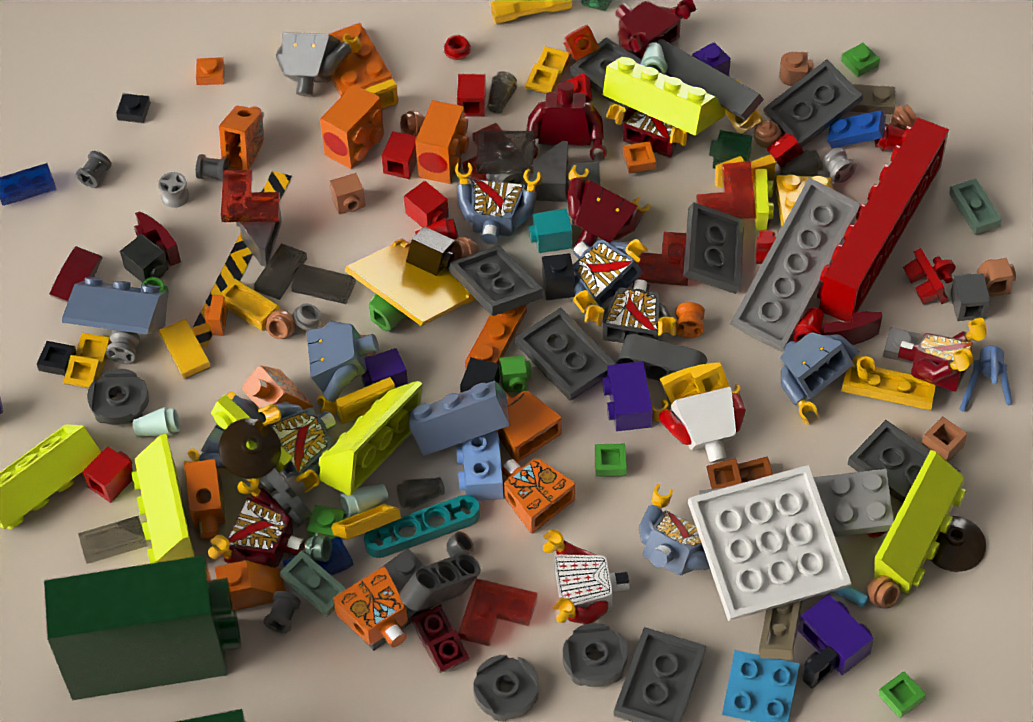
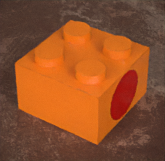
[320,84,384,169]
[415,100,469,184]

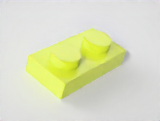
[754,169,774,231]

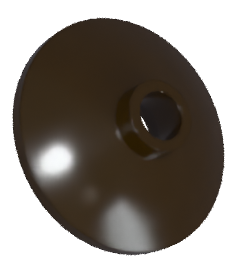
[218,418,281,479]
[930,516,986,572]

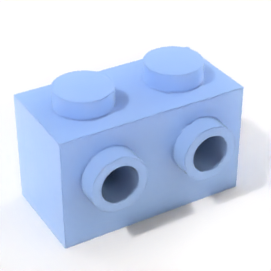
[456,431,503,501]

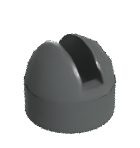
[446,531,474,557]

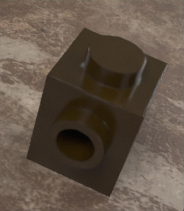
[406,226,455,276]

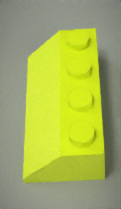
[602,57,725,136]
[318,381,423,496]
[0,424,101,530]
[131,434,195,563]
[874,450,967,595]

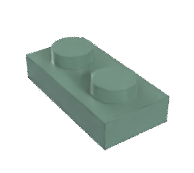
[949,179,1002,235]
[280,550,346,617]

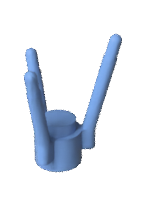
[960,346,1012,411]

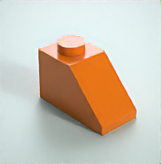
[215,560,285,610]

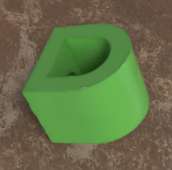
[369,294,406,331]
[499,355,532,393]

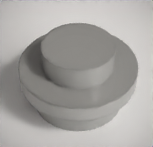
[292,303,321,330]

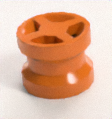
[675,302,705,338]

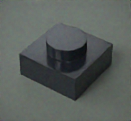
[116,93,151,123]
[37,341,76,376]
[803,646,838,689]

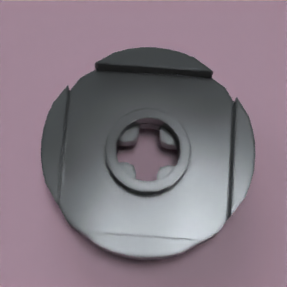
[87,369,149,425]
[259,468,313,527]
[563,623,628,687]
[473,655,538,722]

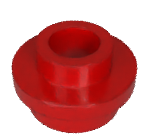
[444,35,471,60]

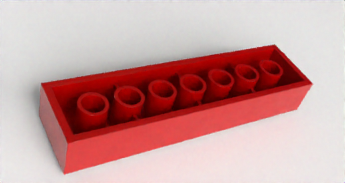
[817,117,949,322]

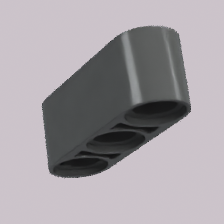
[616,334,707,381]
[400,553,481,611]

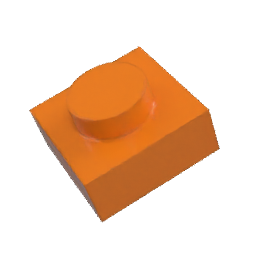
[196,57,225,85]
[623,141,656,174]
[205,295,228,336]

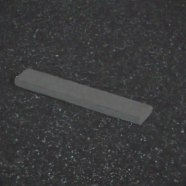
[657,38,764,120]

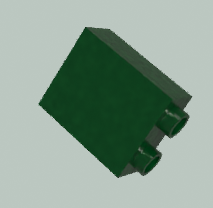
[44,555,241,700]

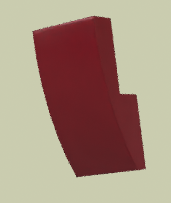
[134,211,181,266]
[49,246,103,303]
[822,311,882,345]
[411,605,470,673]

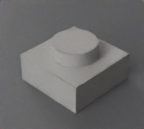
[883,327,919,363]

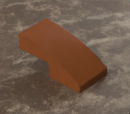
[706,456,773,489]

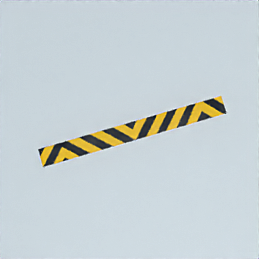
[192,171,292,348]

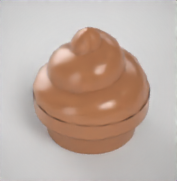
[889,104,917,130]
[400,110,425,136]
[753,120,781,148]
[452,236,479,261]
[266,310,296,339]
[867,576,900,608]

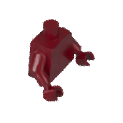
[616,0,697,60]
[521,81,607,160]

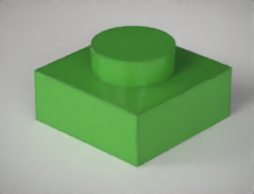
[841,43,880,77]
[595,443,627,477]
[307,505,346,543]
[878,671,926,718]

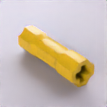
[490,0,572,23]

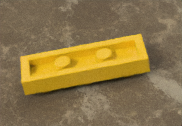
[841,362,936,411]

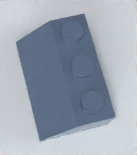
[62,277,168,334]
[409,381,509,456]

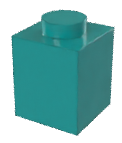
[529,208,572,253]

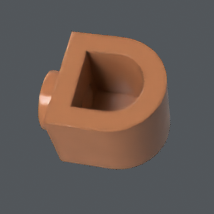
[779,51,813,86]
[977,258,1016,296]

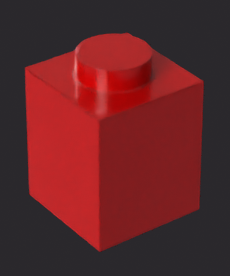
[457,74,486,117]
[381,131,417,179]
[404,180,449,228]
[83,446,133,503]

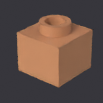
[330,173,366,214]
[922,416,967,462]

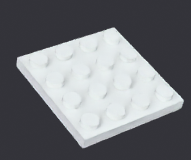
[688,465,851,621]

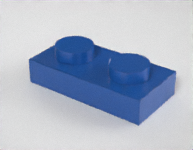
[827,110,886,149]

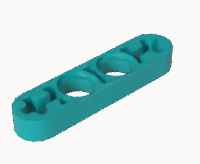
[364,495,480,558]

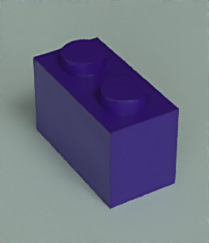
[602,361,653,432]
[798,594,874,675]

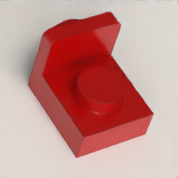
[563,25,599,61]
[767,133,805,171]

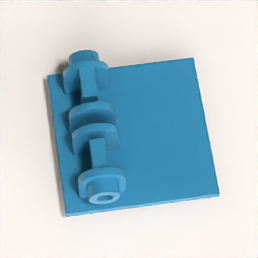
[722,650,799,722]

